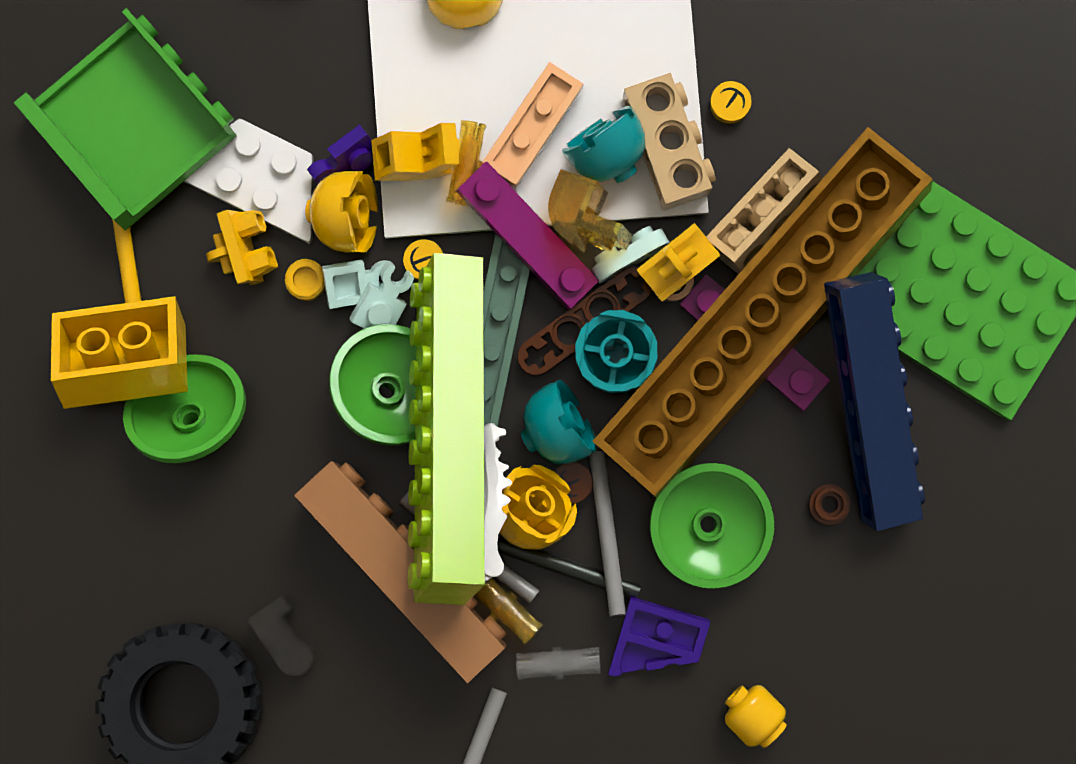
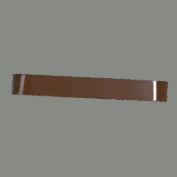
[518,266,652,377]

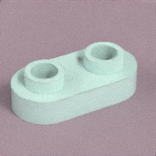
[591,226,670,284]

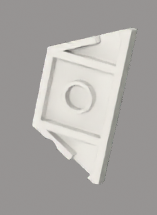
[183,118,314,244]

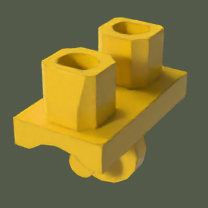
[206,210,278,285]
[637,223,721,302]

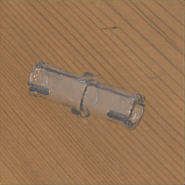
[516,647,601,680]

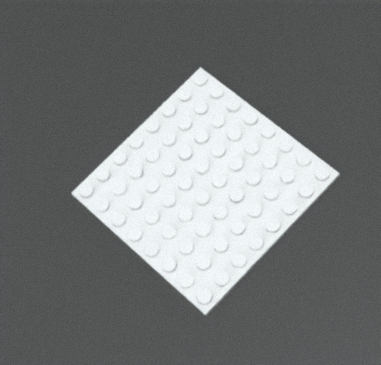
[368,0,709,239]

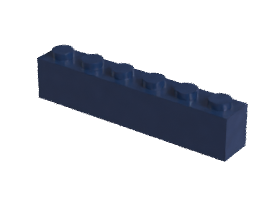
[824,272,925,531]

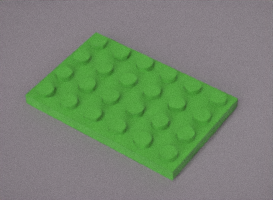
[858,182,1076,421]

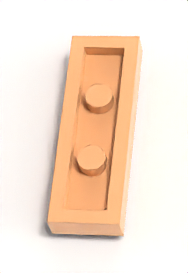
[482,62,584,188]

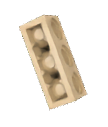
[623,73,716,211]
[706,148,822,274]

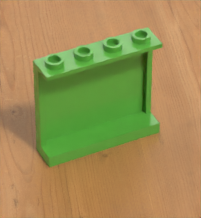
[14,8,237,231]

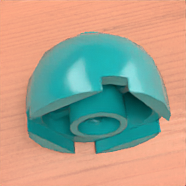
[562,106,645,183]
[575,310,658,393]
[521,380,597,464]

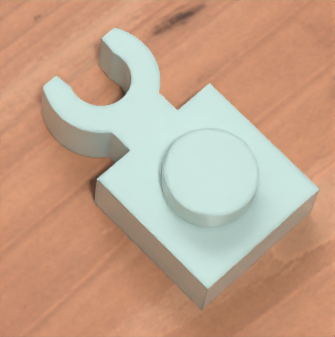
[322,259,391,309]
[350,261,414,329]

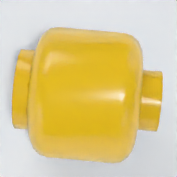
[724,685,787,748]

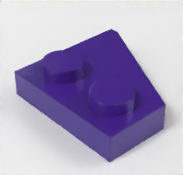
[608,596,710,677]

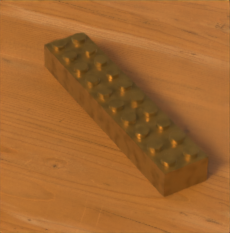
[593,127,933,498]

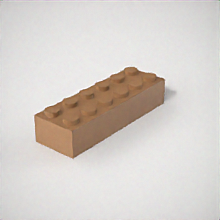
[294,461,507,683]

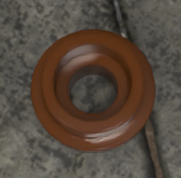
[809,484,851,525]

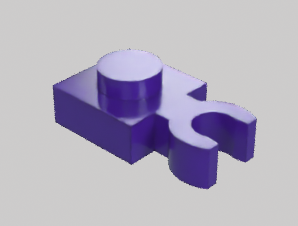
[307,124,373,185]

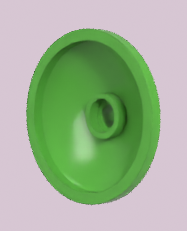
[329,324,416,446]
[123,354,246,463]
[649,463,774,588]

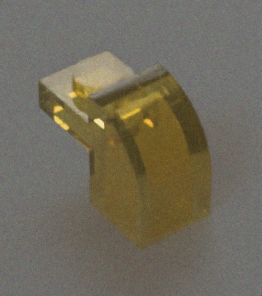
[548,169,633,253]

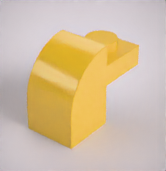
[371,123,460,181]

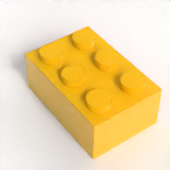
[51,296,188,409]

